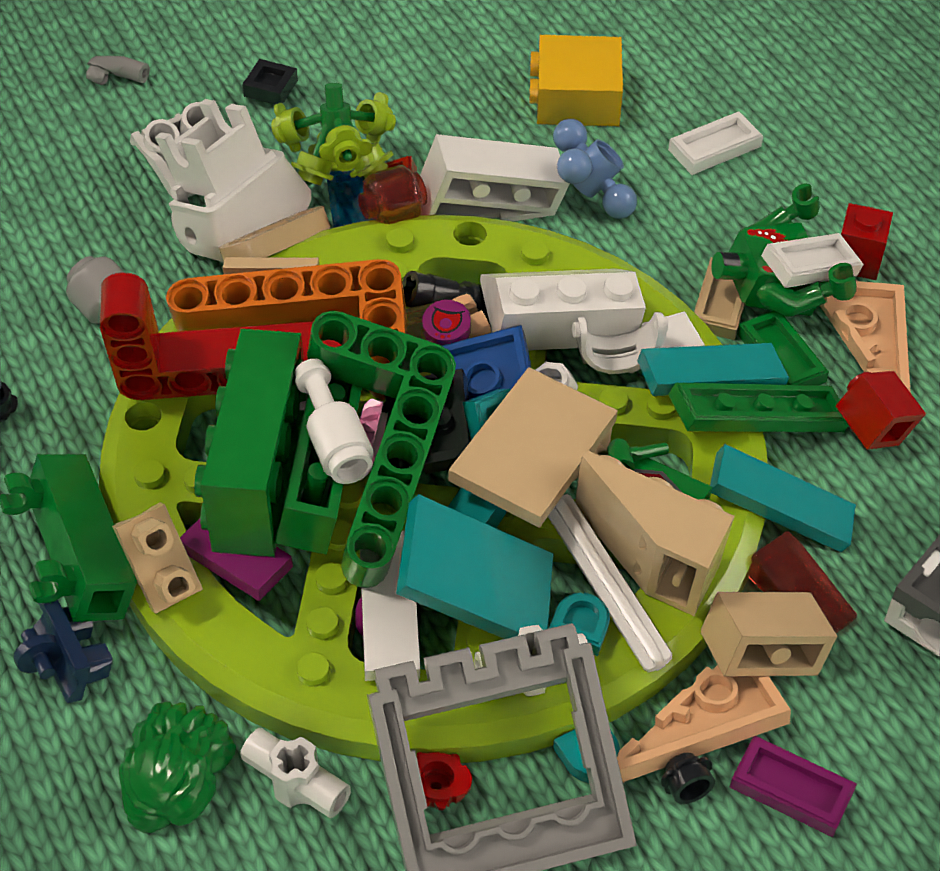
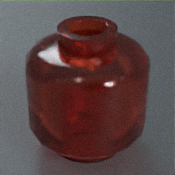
[358,165,428,225]

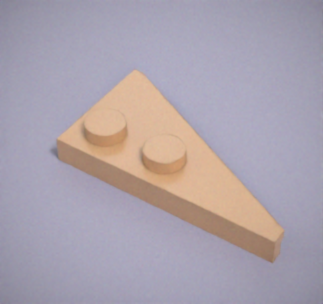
[820,281,911,393]
[617,665,791,782]

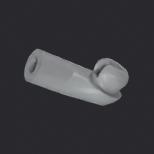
[86,56,150,85]

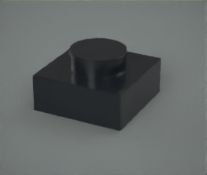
[242,59,298,105]

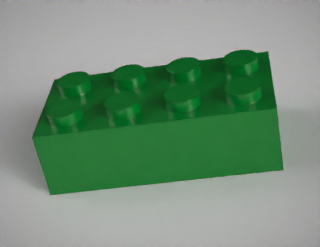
[194,329,307,557]

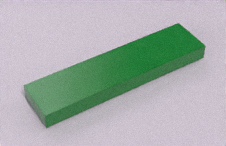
[668,383,849,432]

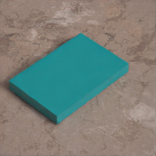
[396,494,553,639]

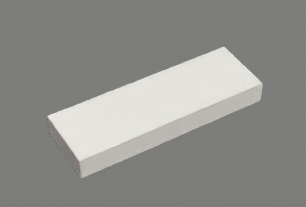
[360,531,420,681]

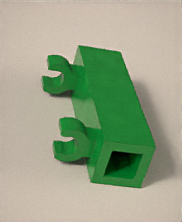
[0,454,138,622]

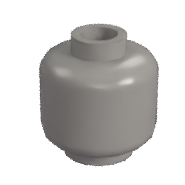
[66,256,125,324]

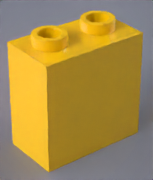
[529,35,623,127]

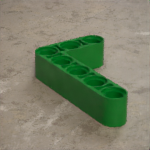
[307,311,456,588]

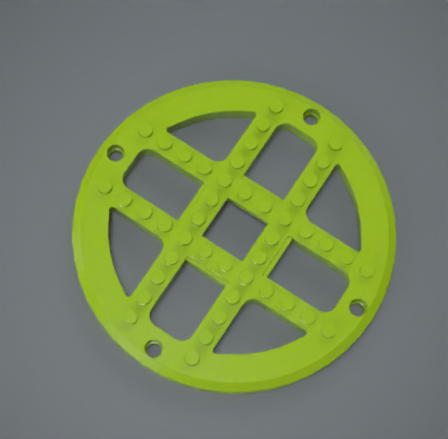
[99,215,768,763]

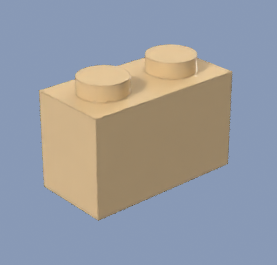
[701,592,837,677]

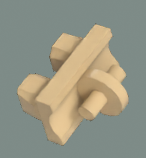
[112,502,203,614]

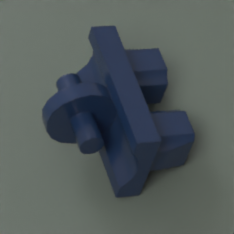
[13,600,113,704]

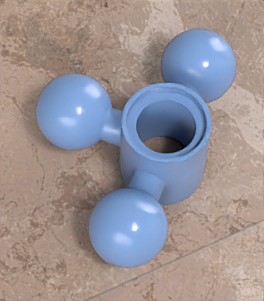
[553,119,637,219]

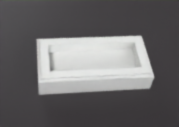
[668,111,763,175]
[761,233,864,288]

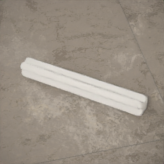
[548,494,672,672]

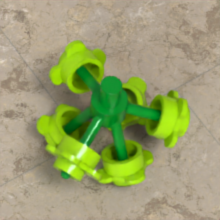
[271,83,396,186]

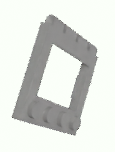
[367,623,637,871]

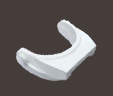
[572,312,668,374]

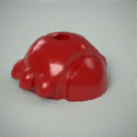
[417,752,472,811]

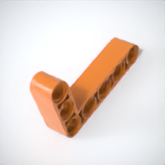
[166,259,408,400]

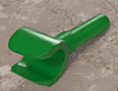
[607,438,669,471]

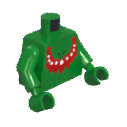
[711,183,857,317]

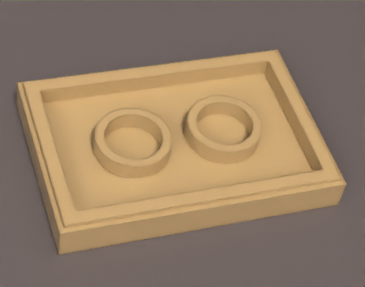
[448,367,618,528]

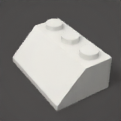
[480,269,646,351]

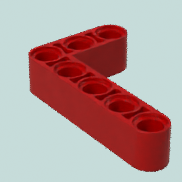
[100,272,342,400]

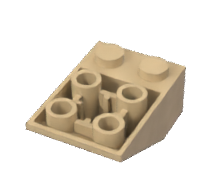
[575,449,734,616]

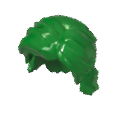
[118,702,236,833]

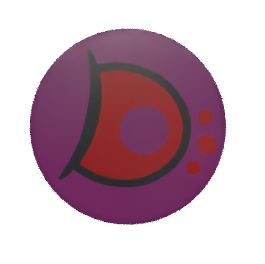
[422,300,471,346]

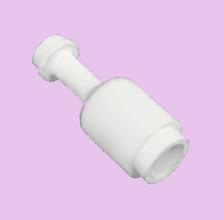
[295,359,374,484]

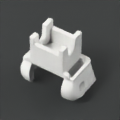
[155,99,311,264]

